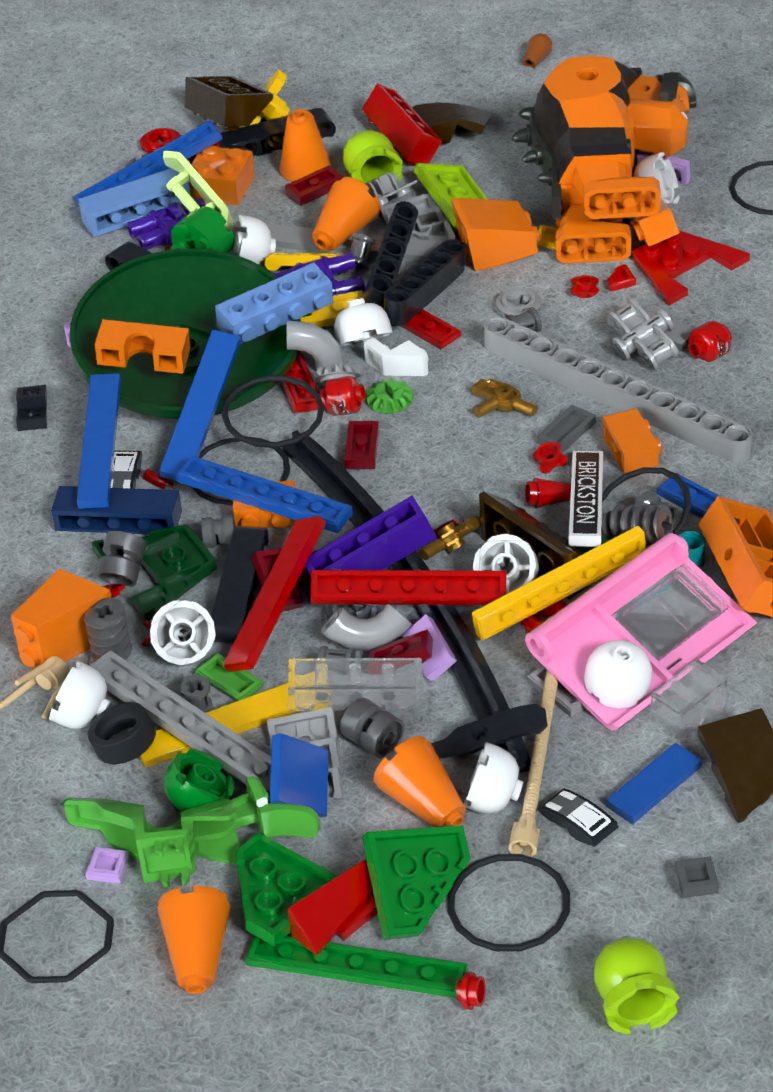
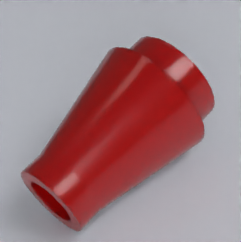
[525,478,571,508]

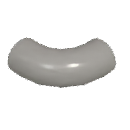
[286,321,344,371]
[321,604,412,651]

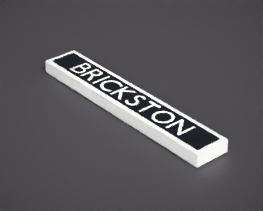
[569,451,603,547]

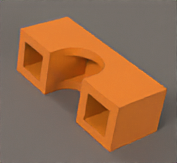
[95,319,190,374]

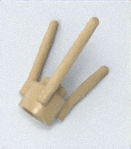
[0,656,70,719]

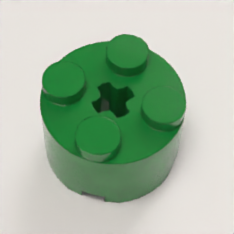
[171,206,235,253]

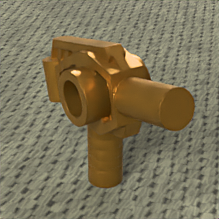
[471,379,538,418]
[419,516,481,560]

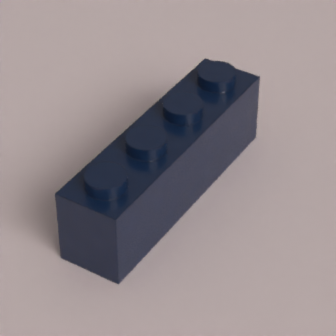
[51,486,182,535]

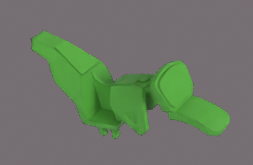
[63,776,320,887]

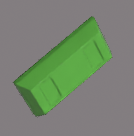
[195,653,264,701]

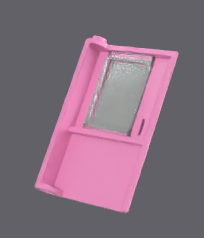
[525,533,757,731]

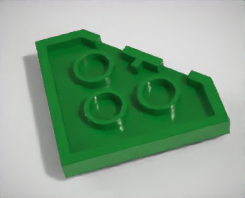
[362,825,471,940]
[236,832,338,946]

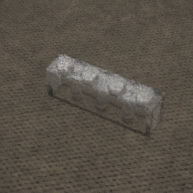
[288,658,423,711]

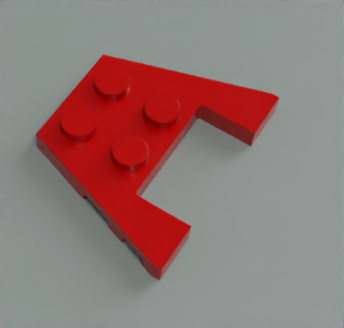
[632,230,750,306]

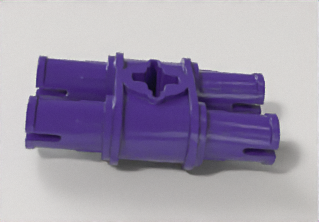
[127,197,206,250]
[273,252,365,295]

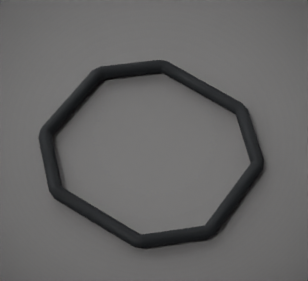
[0,890,114,983]

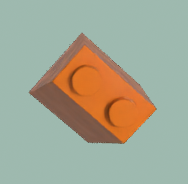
[451,198,540,271]
[11,568,111,668]

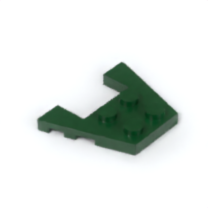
[92,524,217,621]

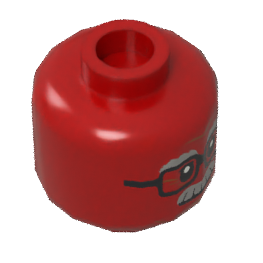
[688,321,732,362]
[320,376,366,416]

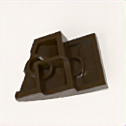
[413,102,492,143]
[698,708,773,823]

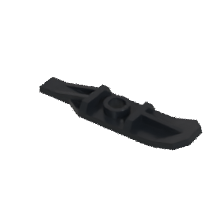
[432,704,548,759]

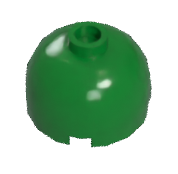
[163,749,235,813]

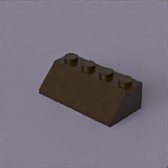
[185,75,274,131]
[479,491,593,600]

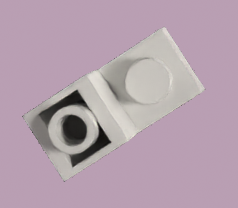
[364,337,429,376]

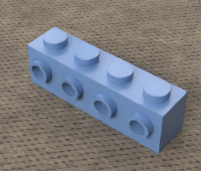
[78,168,191,237]
[215,263,333,344]

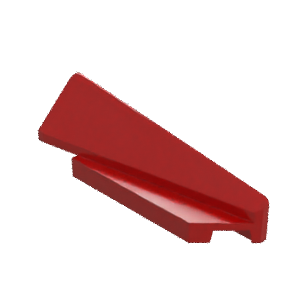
[288,828,416,955]

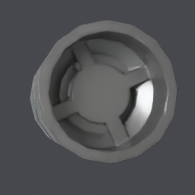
[96,531,146,586]
[340,697,405,758]

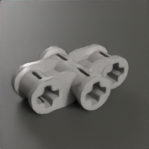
[607,298,679,371]

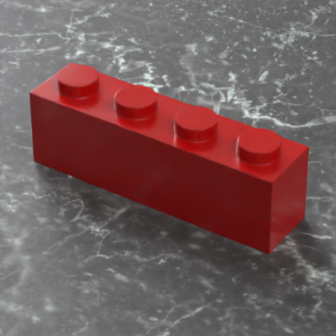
[362,83,442,166]

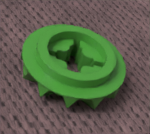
[366,378,413,413]

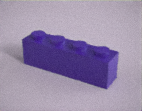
[305,495,437,575]

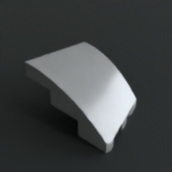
[380,193,456,241]
[266,707,343,799]

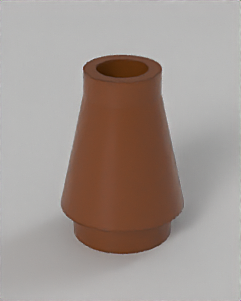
[522,33,552,68]

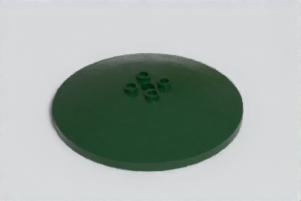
[70,249,301,419]

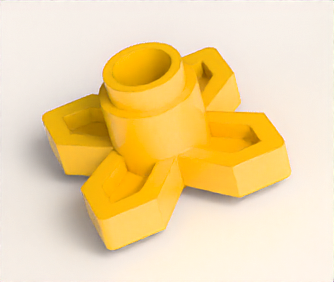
[240,69,290,128]

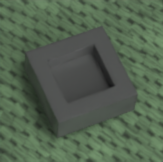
[675,856,719,898]

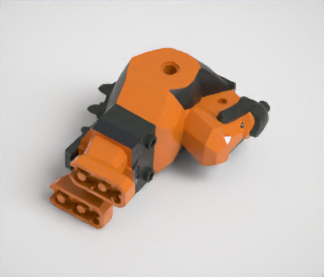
[511,55,697,264]

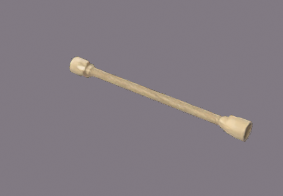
[508,670,558,857]

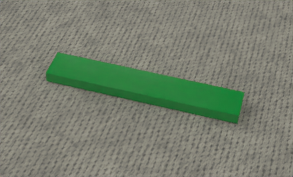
[245,935,468,998]

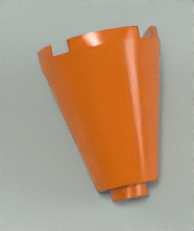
[279,109,332,182]
[312,177,381,251]
[373,736,466,827]
[158,886,230,994]

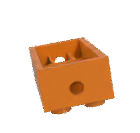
[698,496,773,618]

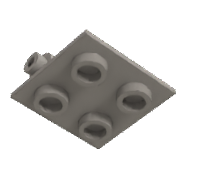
[365,172,417,206]

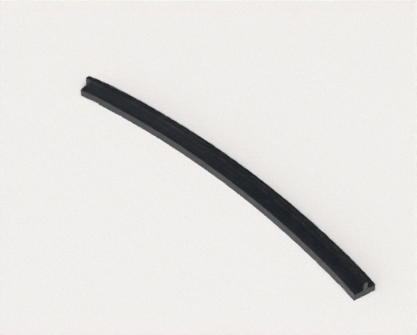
[283,430,531,773]

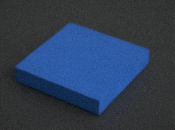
[270,733,328,817]

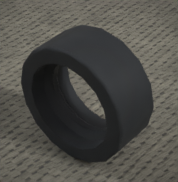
[88,702,156,765]

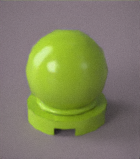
[343,129,403,185]
[594,936,679,1035]

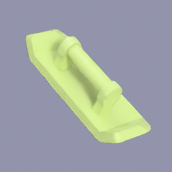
[163,151,234,232]

